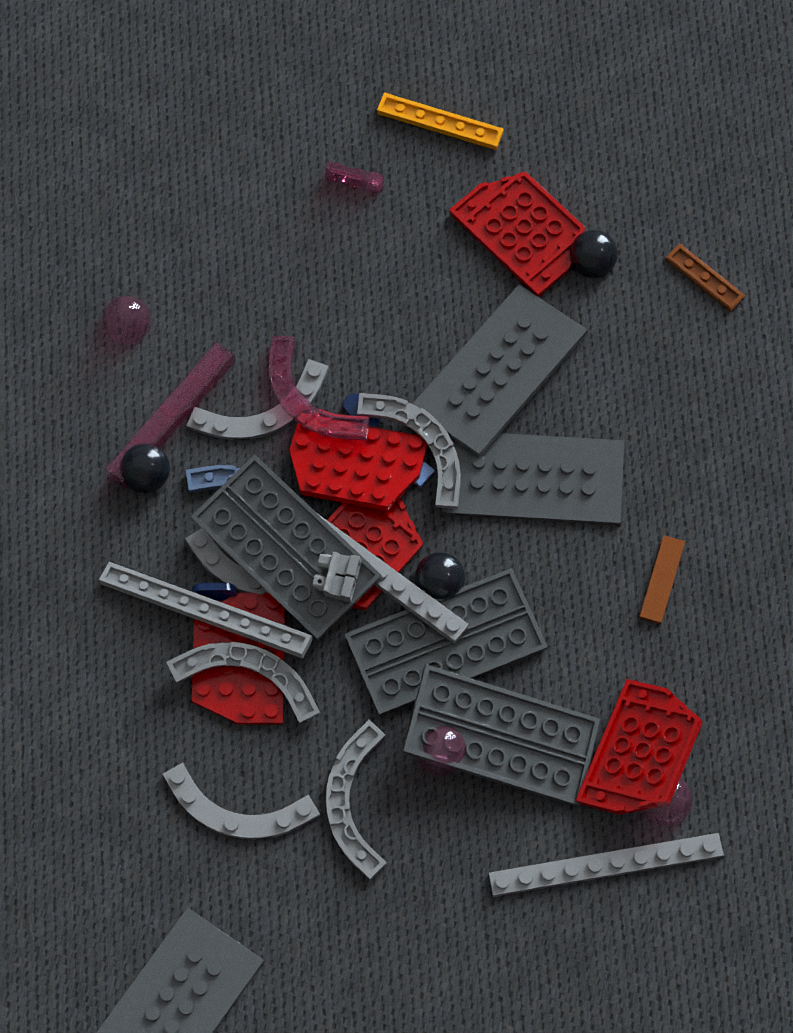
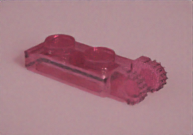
[325,161,384,193]

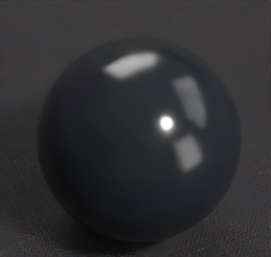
[569,230,618,278]
[120,443,170,493]
[415,552,465,601]

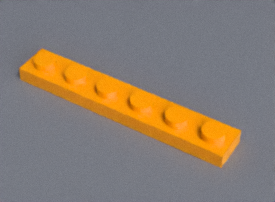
[377,93,504,150]

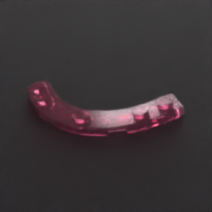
[269,336,370,440]

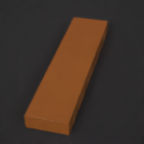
[665,243,745,312]
[639,535,685,625]

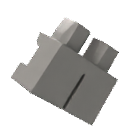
[312,552,362,603]

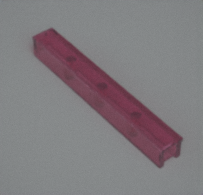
[106,342,236,490]

